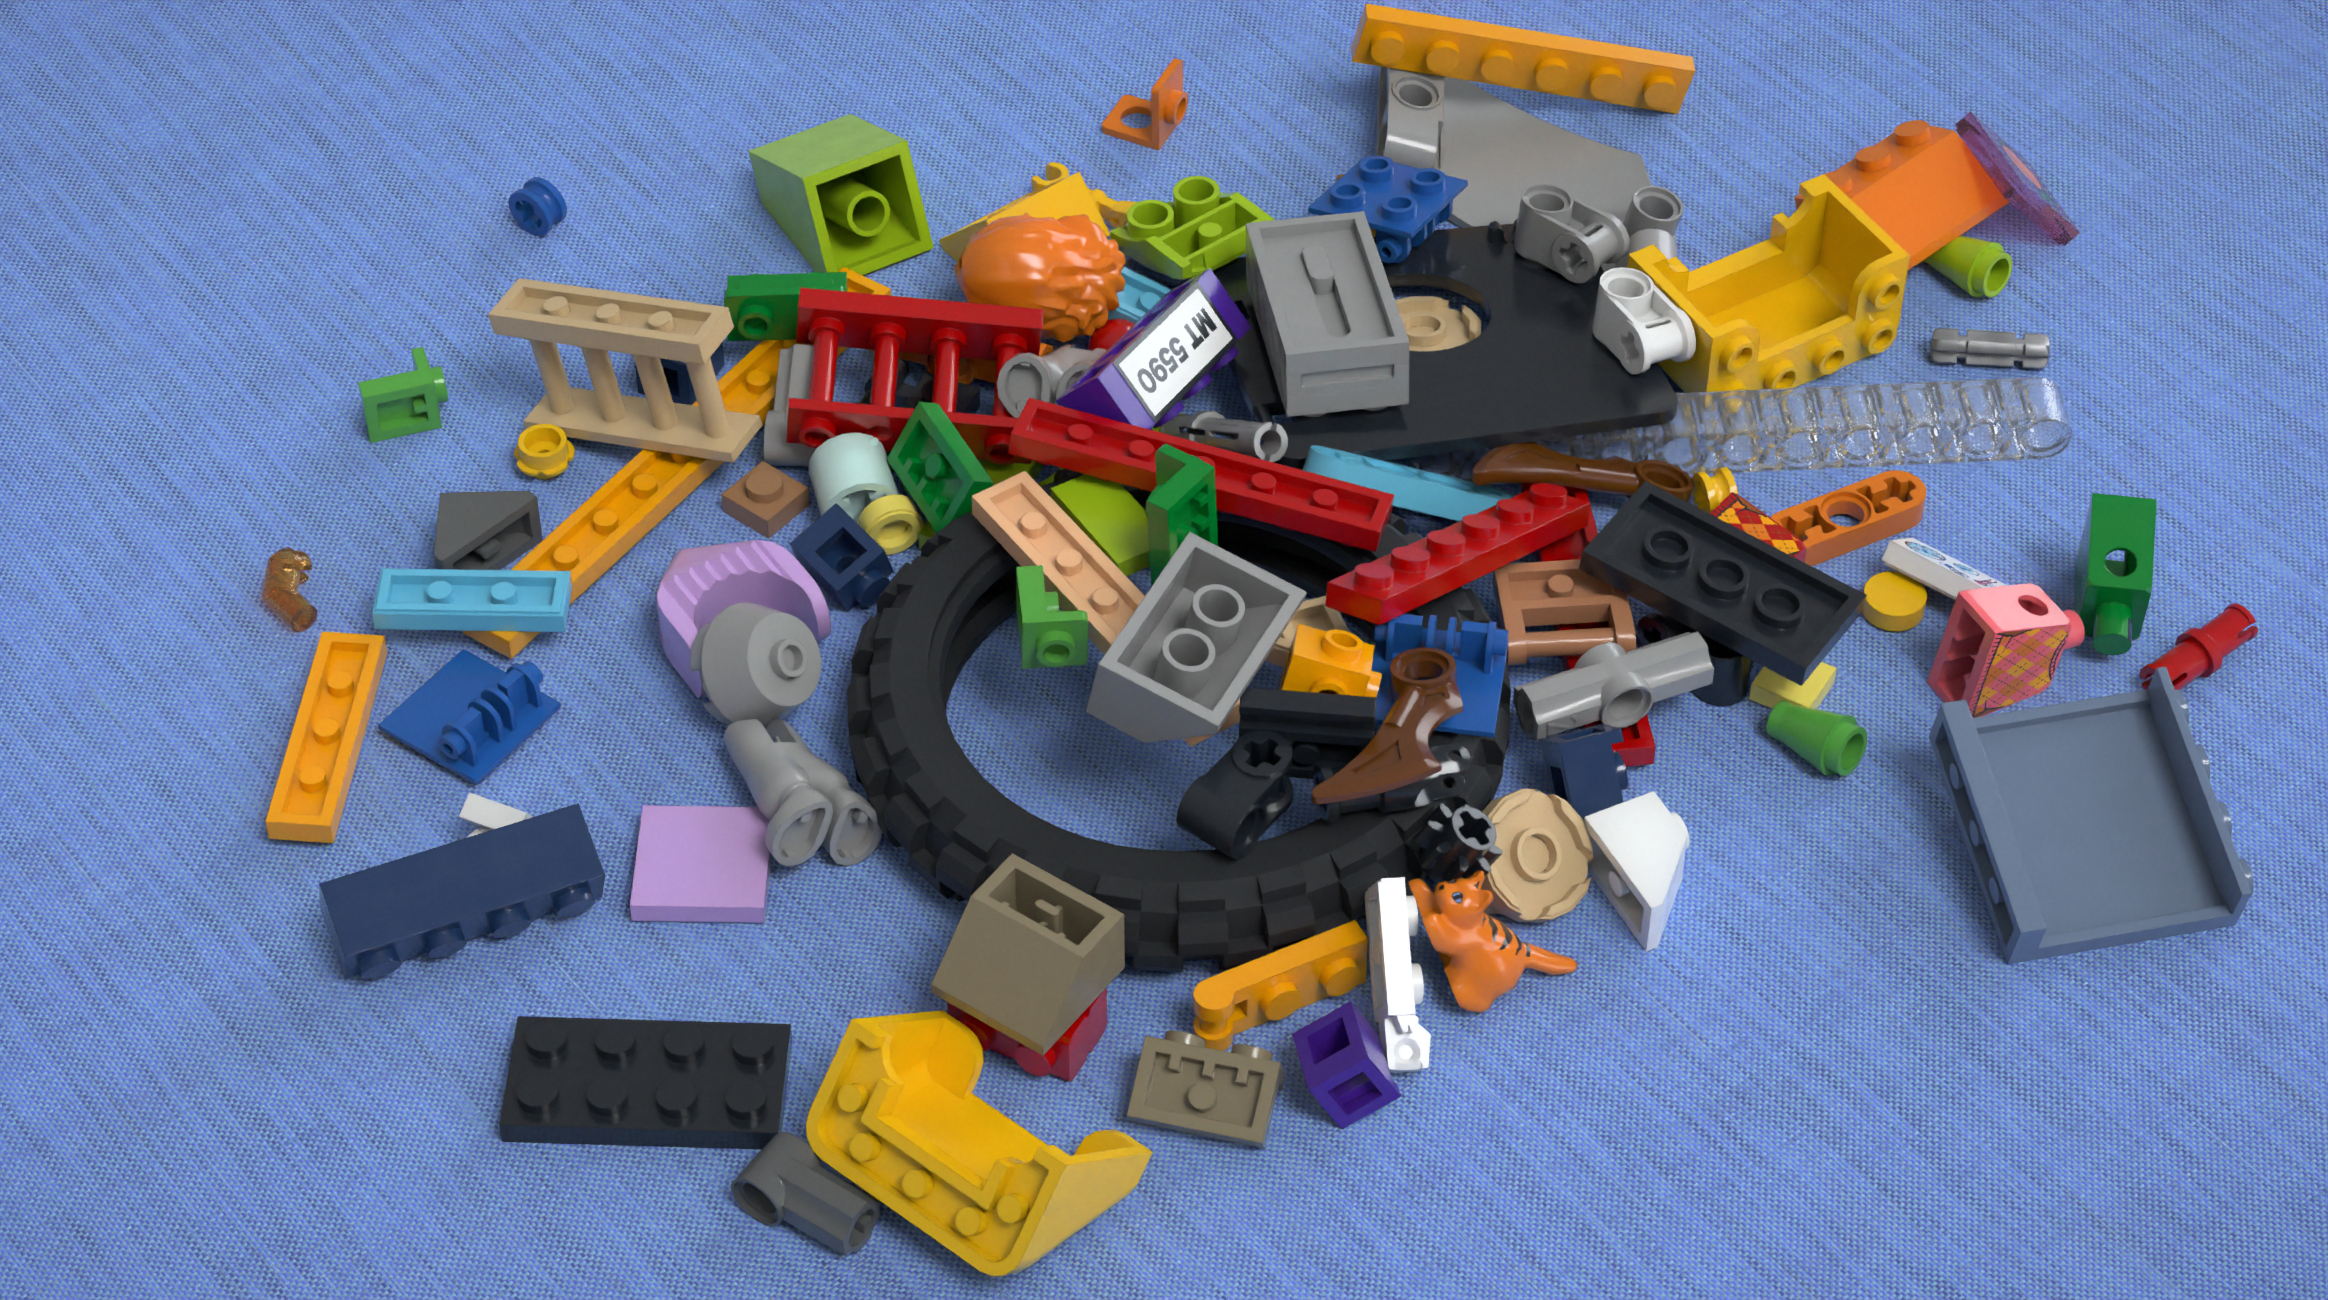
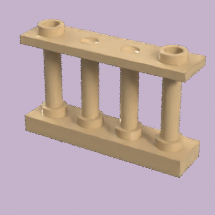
[488,278,762,463]

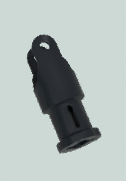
[1313,744,1471,823]

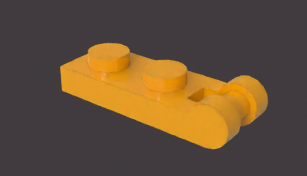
[1193,920,1368,1051]

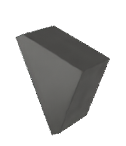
[434,491,543,570]

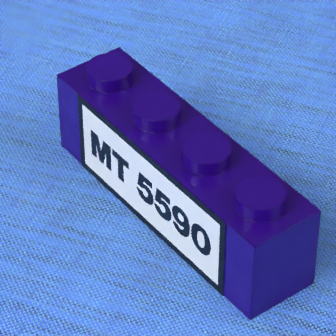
[1055,268,1252,430]

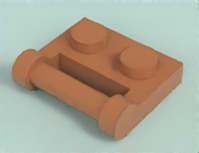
[1492,559,1636,666]

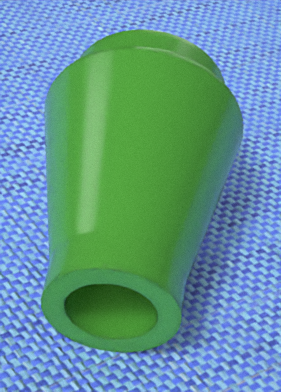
[1766,701,1867,776]

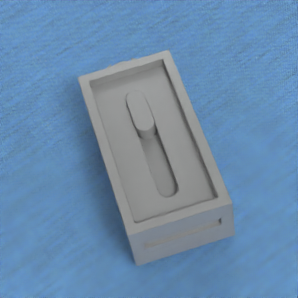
[1246,211,1409,417]

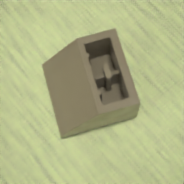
[931,853,1125,1056]

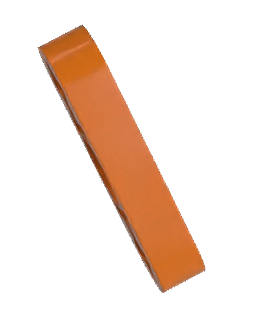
[1770,470,1926,566]

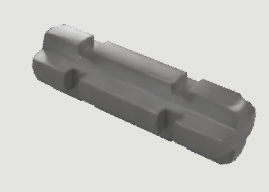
[1930,328,2050,369]

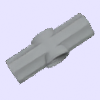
[1513,631,1714,740]

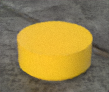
[1862,571,1927,631]

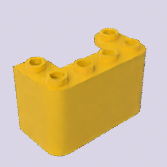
[1627,174,1910,419]

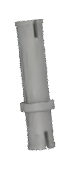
[1160,411,1288,462]

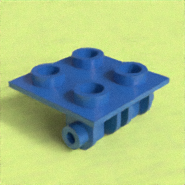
[1308,156,1468,263]
[1372,614,1509,738]
[378,649,561,785]

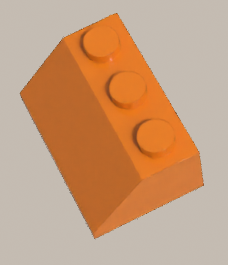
[1794,120,2009,270]

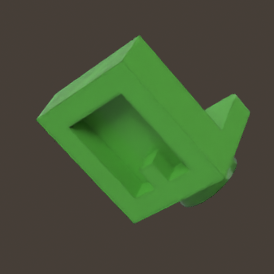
[358,347,448,443]
[1016,565,1088,669]

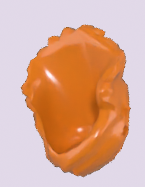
[954,213,1126,342]

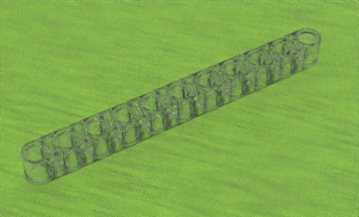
[1409,377,2072,482]

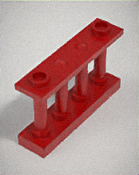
[786,287,1044,465]

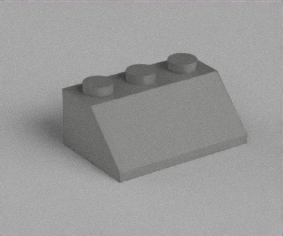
[1086,532,1307,743]

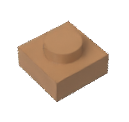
[721,461,810,539]

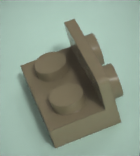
[1127,1030,1286,1149]

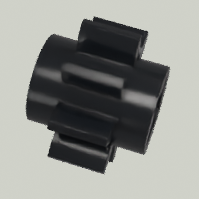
[1413,803,1502,883]

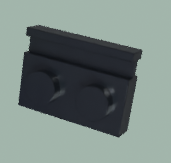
[1239,687,1377,779]

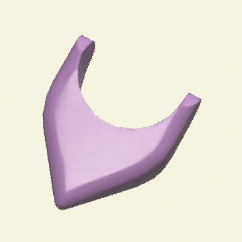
[656,540,831,698]

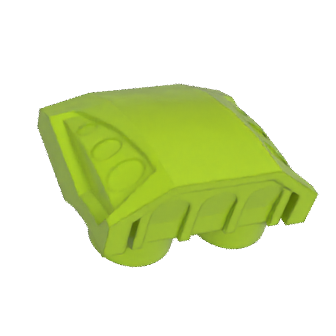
[1110,176,1275,280]

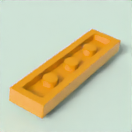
[265,631,388,843]

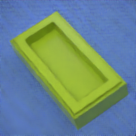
[1051,474,1150,576]

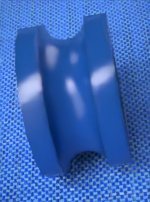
[508,177,567,236]

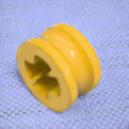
[1691,467,1738,514]

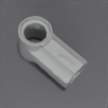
[764,344,816,467]

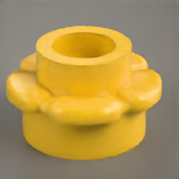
[514,424,575,480]

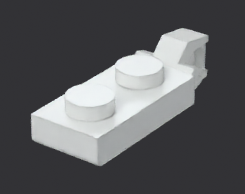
[1365,877,1431,1073]

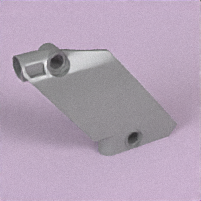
[1376,66,1684,272]

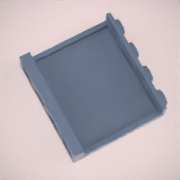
[1929,667,2254,965]

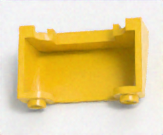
[806,1010,1153,1276]

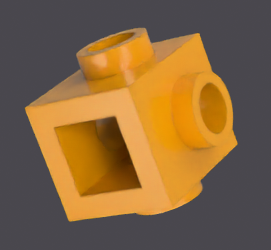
[1278,623,1382,697]

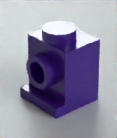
[1292,1001,1401,1129]

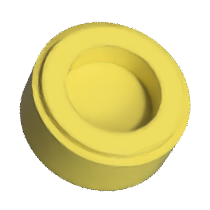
[858,494,924,555]

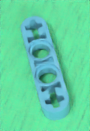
[1303,445,1516,521]

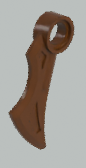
[1471,442,1694,502]
[1312,647,1463,804]

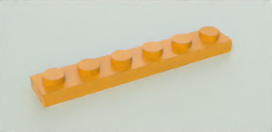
[1351,3,1695,114]

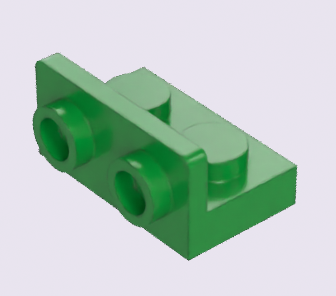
[724,272,848,341]
[887,402,994,534]
[1145,444,1218,587]

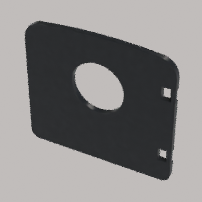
[1213,219,1678,470]

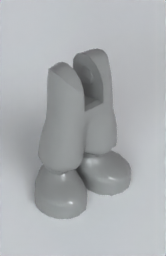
[997,344,1107,418]
[723,719,883,866]

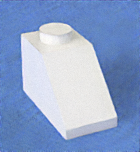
[1584,791,1690,952]

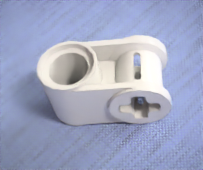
[1593,267,1696,374]

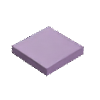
[630,805,772,923]

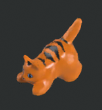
[1408,871,1578,1013]

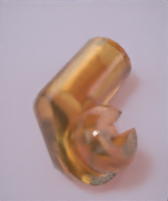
[261,547,317,632]

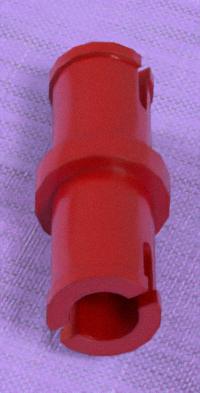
[2139,603,2258,690]

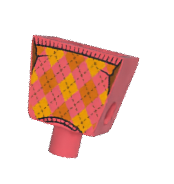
[1927,583,2085,718]

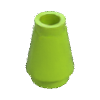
[1923,235,2013,298]

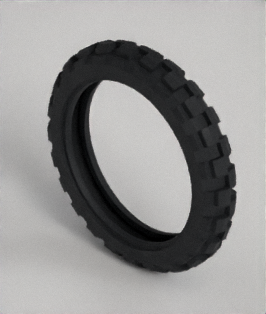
[847,466,1511,972]

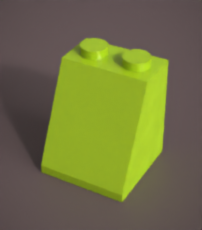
[748,114,934,275]

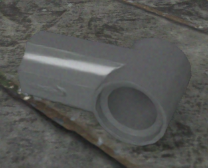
[731,1132,881,1256]

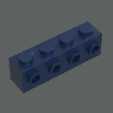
[319,803,605,979]

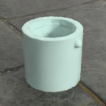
[809,432,899,524]

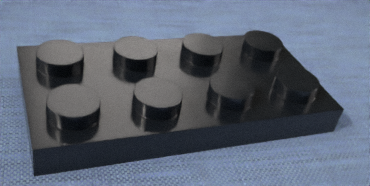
[1579,481,1867,686]
[499,1016,792,1150]

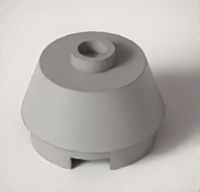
[690,602,821,729]

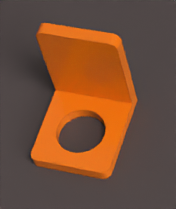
[1102,58,1188,151]

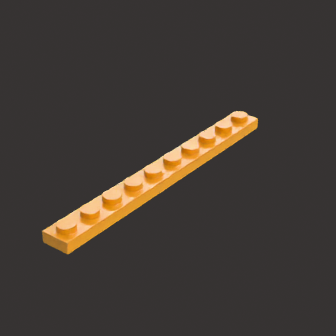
[463,267,892,659]

